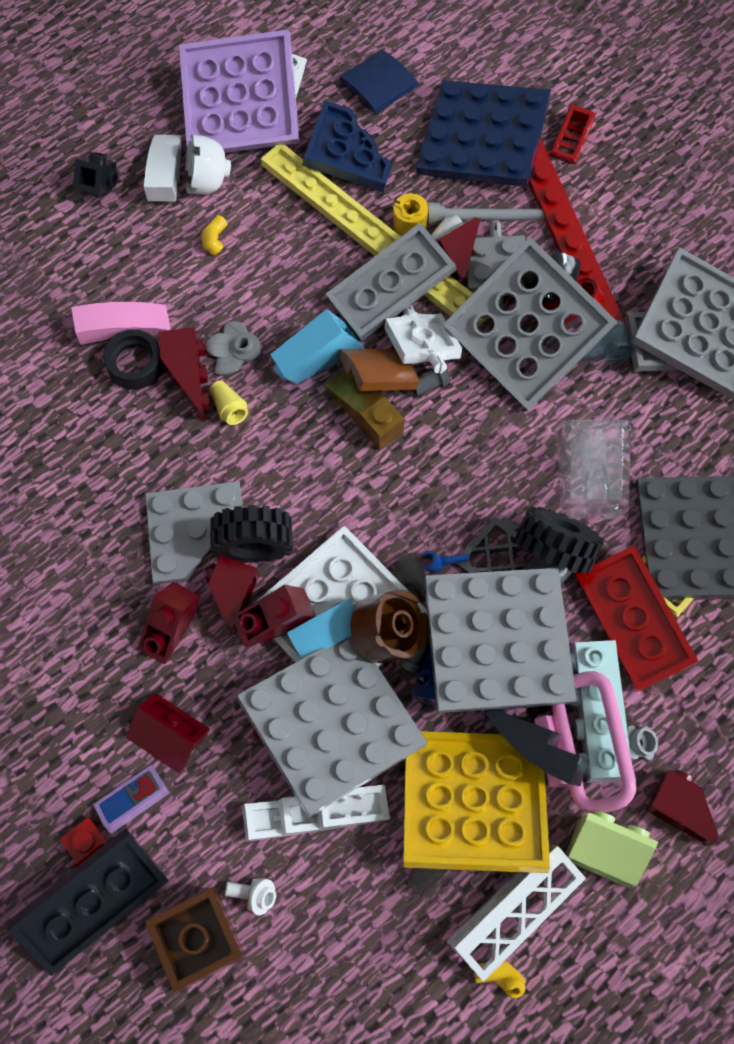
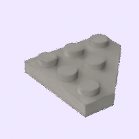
[146,481,243,585]

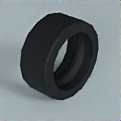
[103,330,163,390]

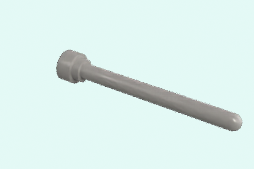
[427,202,545,226]

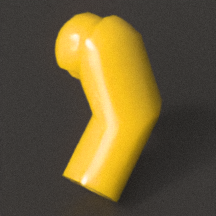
[201,215,228,256]
[474,961,525,999]

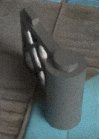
[455,517,571,585]

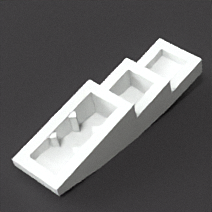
[242,785,390,842]

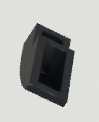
[486,709,589,786]

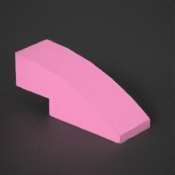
[71,302,171,345]

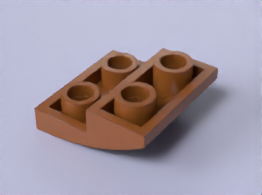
[338,348,419,391]

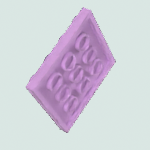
[179,29,300,153]

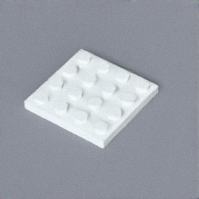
[256,526,428,668]

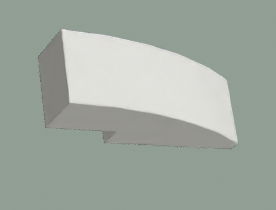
[144,135,182,201]

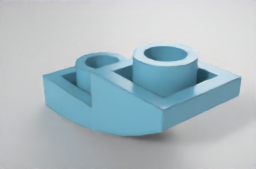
[287,598,354,659]

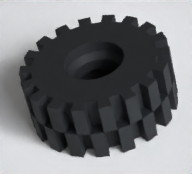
[210,505,293,563]
[515,506,604,574]

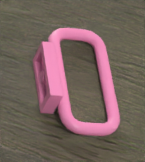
[534,671,636,814]

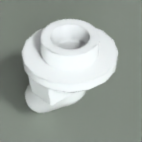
[225,878,276,915]

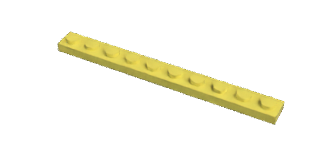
[261,144,489,328]

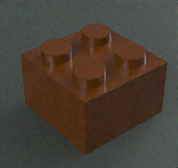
[145,887,246,992]

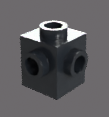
[73,152,118,197]

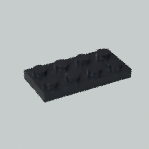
[6,828,169,976]

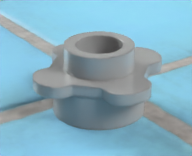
[627,726,658,760]

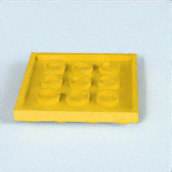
[403,731,550,873]

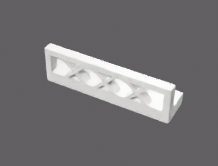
[446,843,586,982]

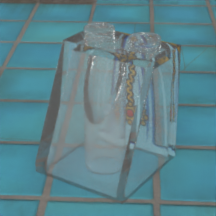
[557,420,631,519]

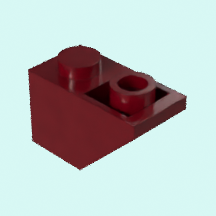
[137,582,201,664]
[232,584,316,647]

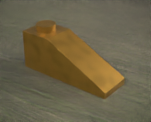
[323,370,404,450]

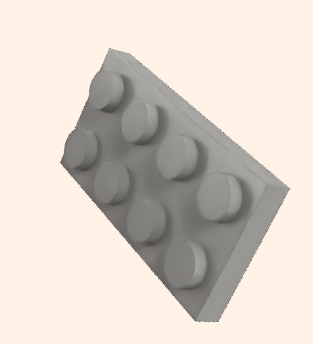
[326,223,457,341]

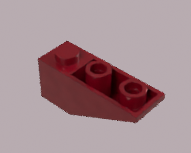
[158,327,211,421]

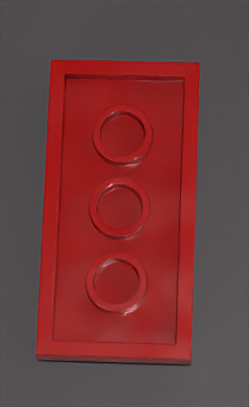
[575,545,699,693]

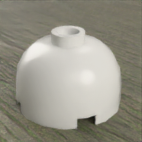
[185,134,231,195]

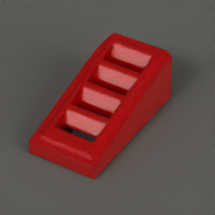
[550,104,597,164]

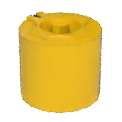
[393,193,428,236]

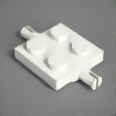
[384,304,462,373]

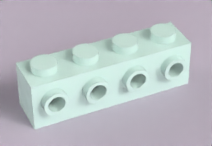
[570,640,631,783]

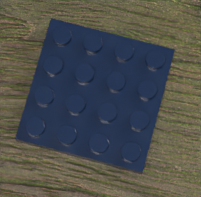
[416,80,551,187]

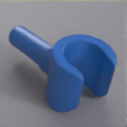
[422,551,469,573]

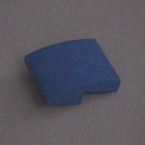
[339,50,418,114]

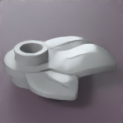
[204,321,261,376]

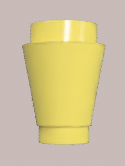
[209,380,248,425]

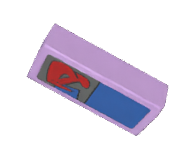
[93,764,170,834]

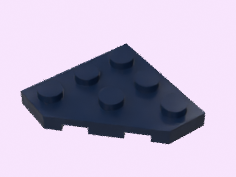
[302,101,392,192]

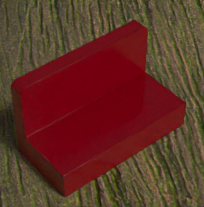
[126,693,210,773]

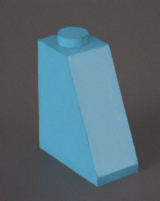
[270,309,364,384]

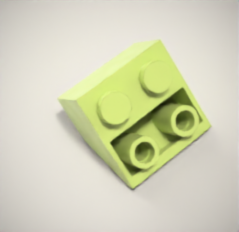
[565,810,658,888]

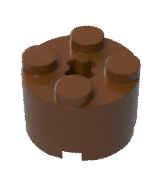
[350,590,429,663]

